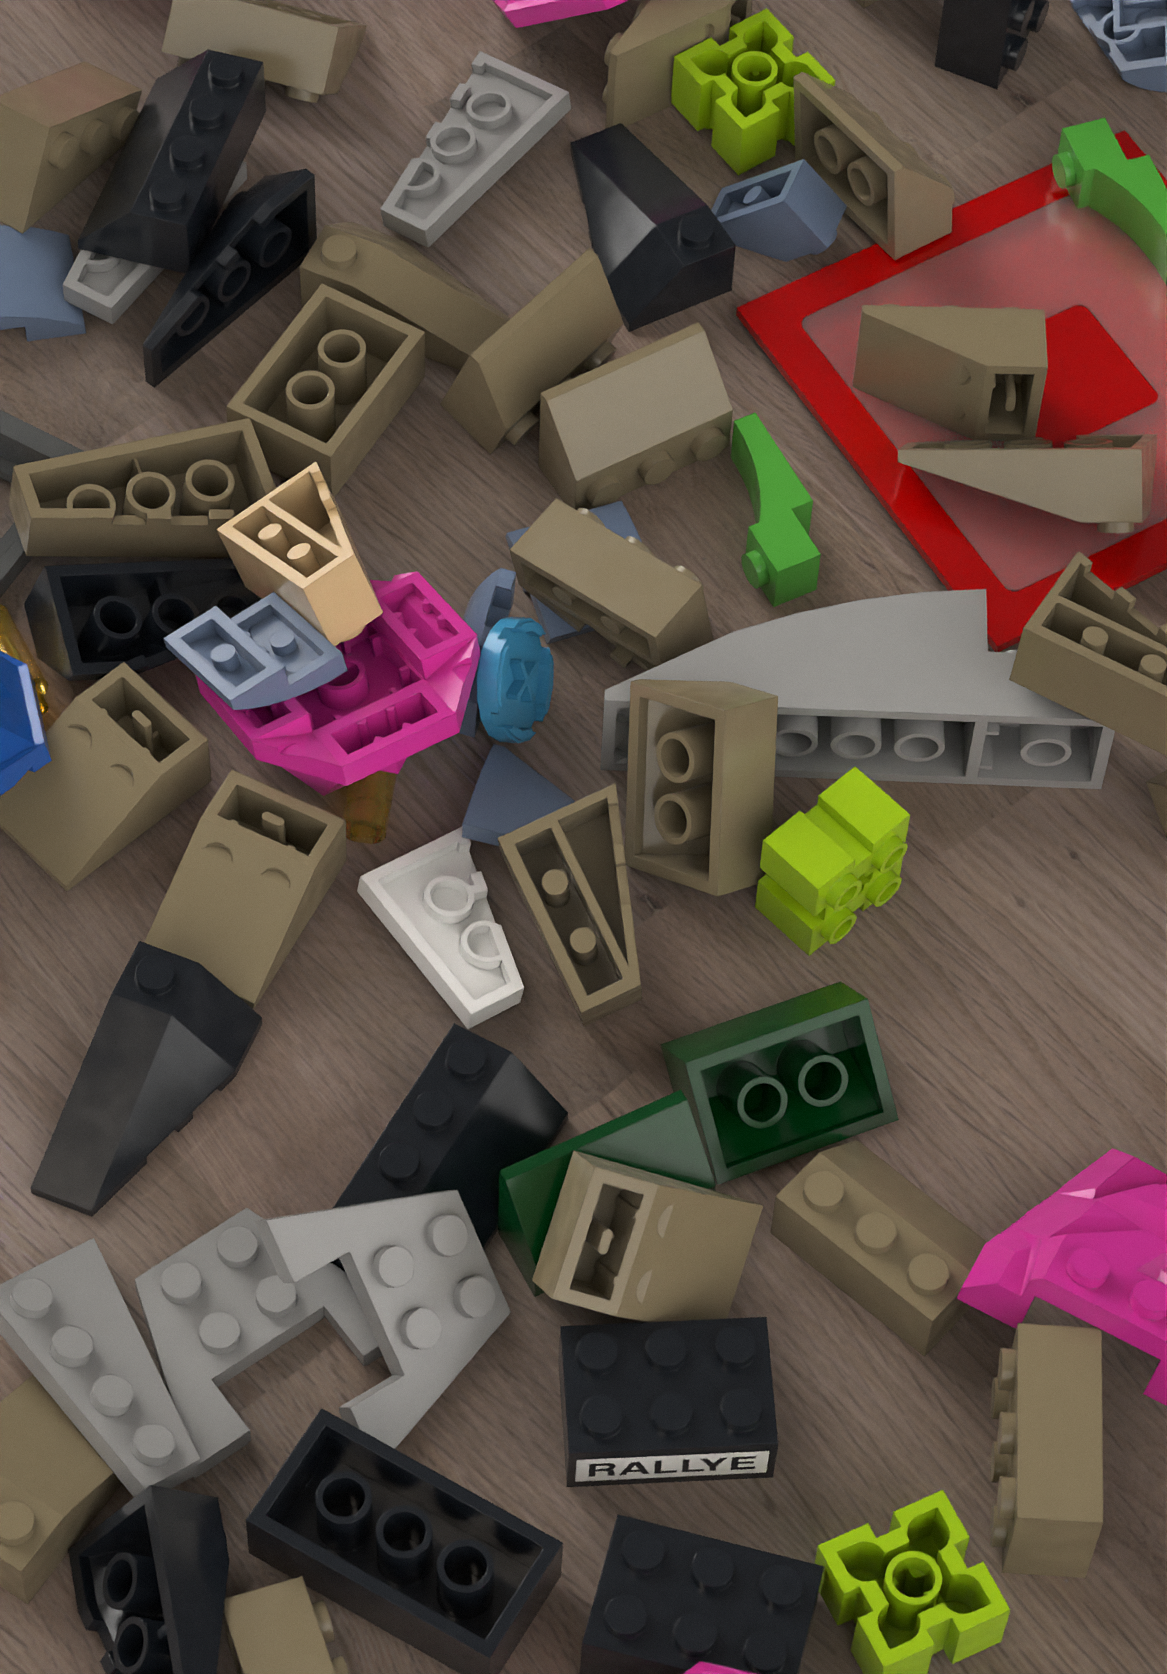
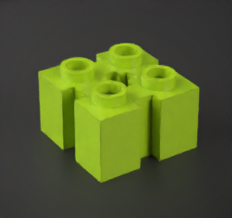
[671,8,836,176]
[755,766,910,956]
[814,1490,1010,1674]

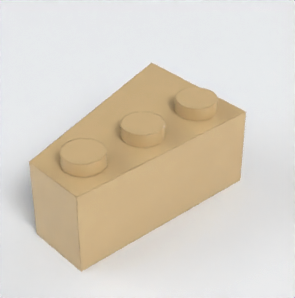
[216,462,383,646]

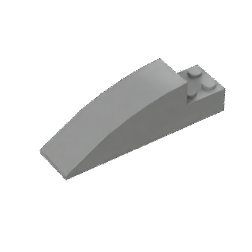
[600,589,1115,789]

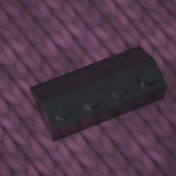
[78,49,266,274]
[331,1023,568,1271]

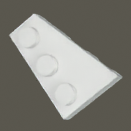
[357,827,524,1029]

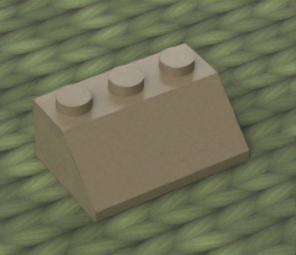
[161,0,367,103]
[793,72,955,260]
[440,247,624,454]
[538,322,733,510]
[625,679,778,897]
[770,1140,987,1357]

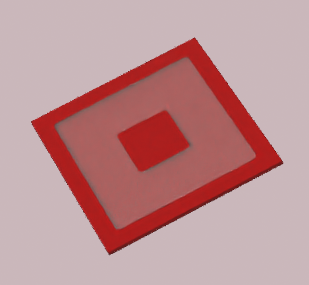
[736,130,1167,652]

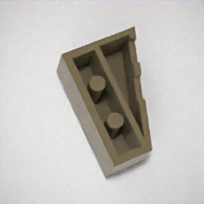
[0,61,142,233]
[510,498,713,671]
[1009,551,1167,756]
[497,783,642,1026]

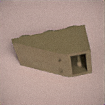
[602,0,752,129]
[853,304,1048,441]
[0,662,211,892]
[144,770,347,1008]
[532,1151,763,1322]

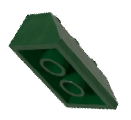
[660,981,899,1185]
[498,1090,716,1297]

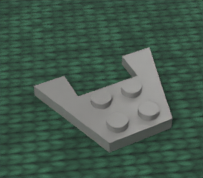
[254,1190,511,1449]
[135,1208,382,1479]

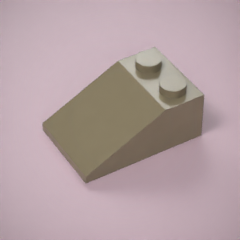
[0,1375,122,1604]

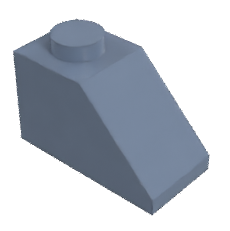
[711,159,847,262]

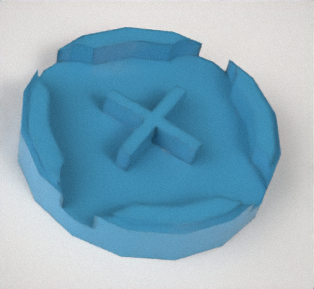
[477,617,554,743]

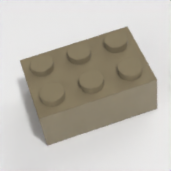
[226,283,425,497]
[990,1323,1103,1578]

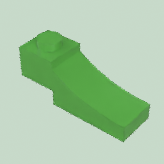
[1052,118,1167,284]
[731,412,821,607]

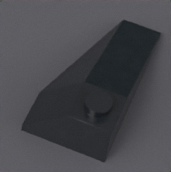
[570,123,736,332]
[143,169,317,388]
[24,558,262,681]
[31,941,262,1217]
[68,1485,230,1674]

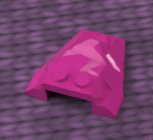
[956,1148,1167,1406]

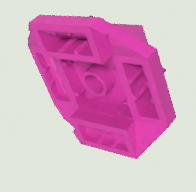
[196,571,481,796]

